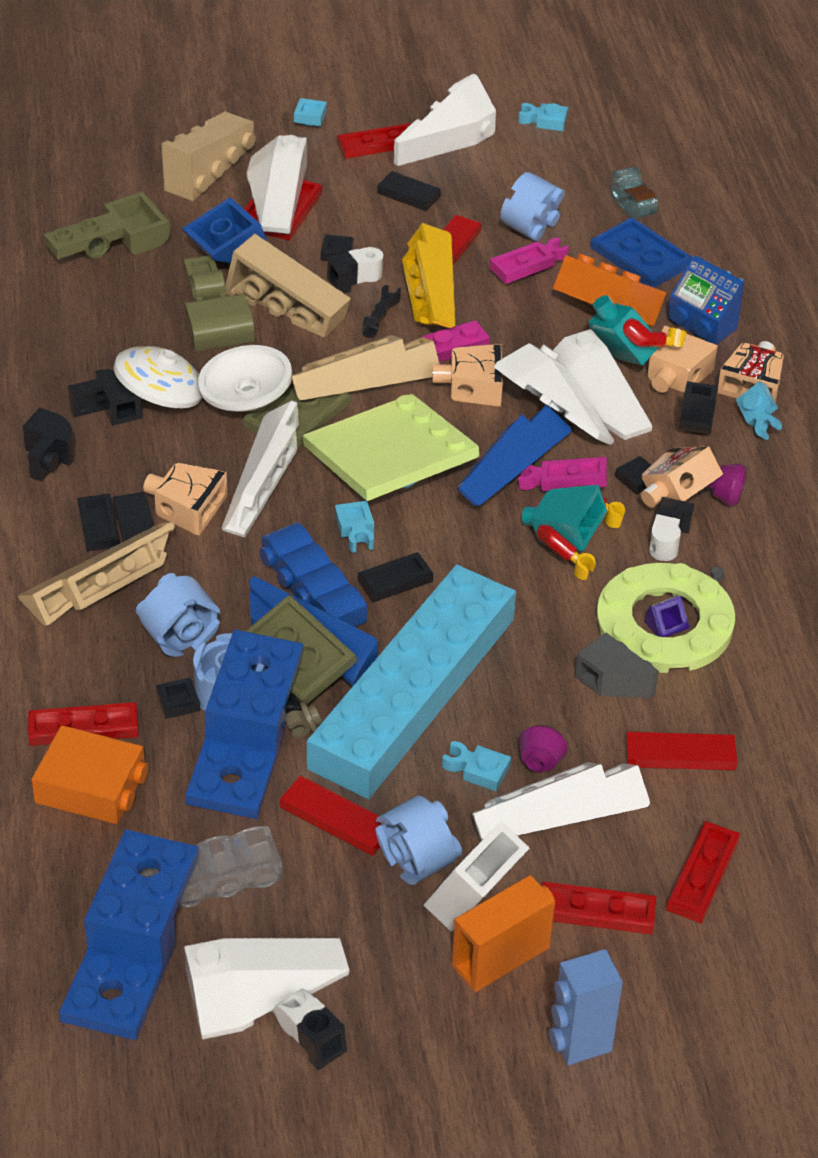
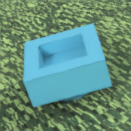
[294,98,327,126]

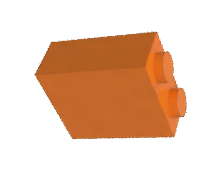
[31,725,149,825]
[452,875,555,992]

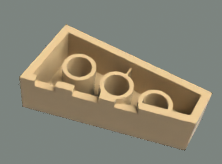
[162,112,255,201]
[225,234,351,338]

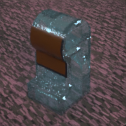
[611,166,658,219]

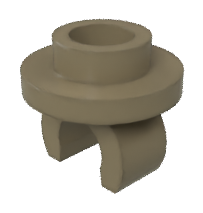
[285,701,323,739]

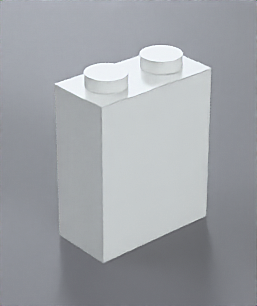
[424,821,529,932]

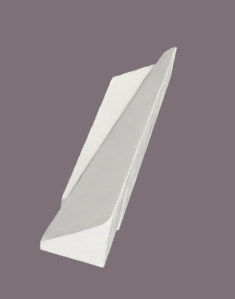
[222,401,299,538]
[472,762,650,840]

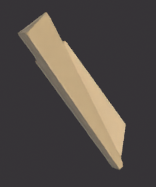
[291,335,440,400]
[18,522,175,626]

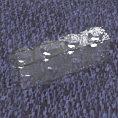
[139,826,283,907]

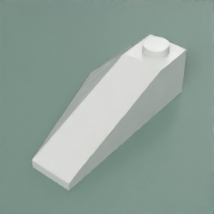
[394,74,496,166]
[247,135,307,234]
[554,329,652,440]
[494,343,614,445]
[184,938,349,1039]

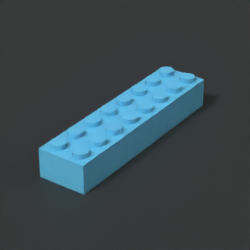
[307,564,516,800]

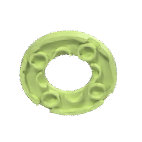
[596,563,735,673]

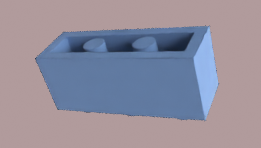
[549,949,623,1066]

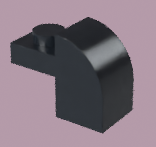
[68,370,142,426]
[679,381,718,434]
[22,407,74,482]

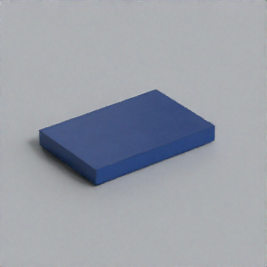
[590,217,693,288]

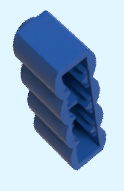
[260,522,367,627]

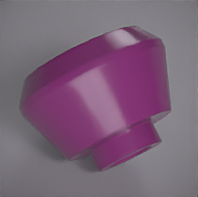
[708,463,747,507]
[519,725,568,772]

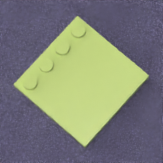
[303,394,479,501]

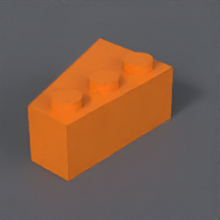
[553,253,667,326]

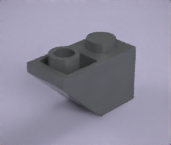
[575,632,659,698]

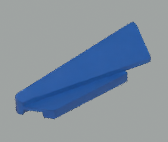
[458,405,572,506]
[249,576,378,686]

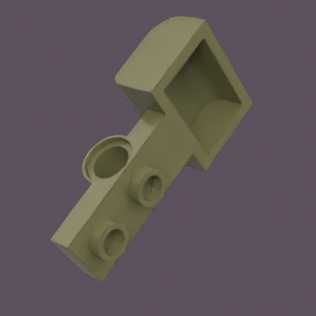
[44,192,170,259]
[184,255,255,351]

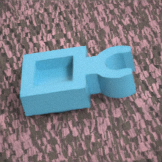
[518,103,568,131]
[736,381,782,440]
[335,501,374,553]
[442,741,511,792]

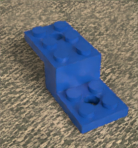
[185,629,304,819]
[59,829,199,1040]

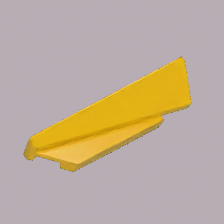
[402,223,455,328]

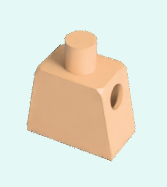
[648,326,718,393]

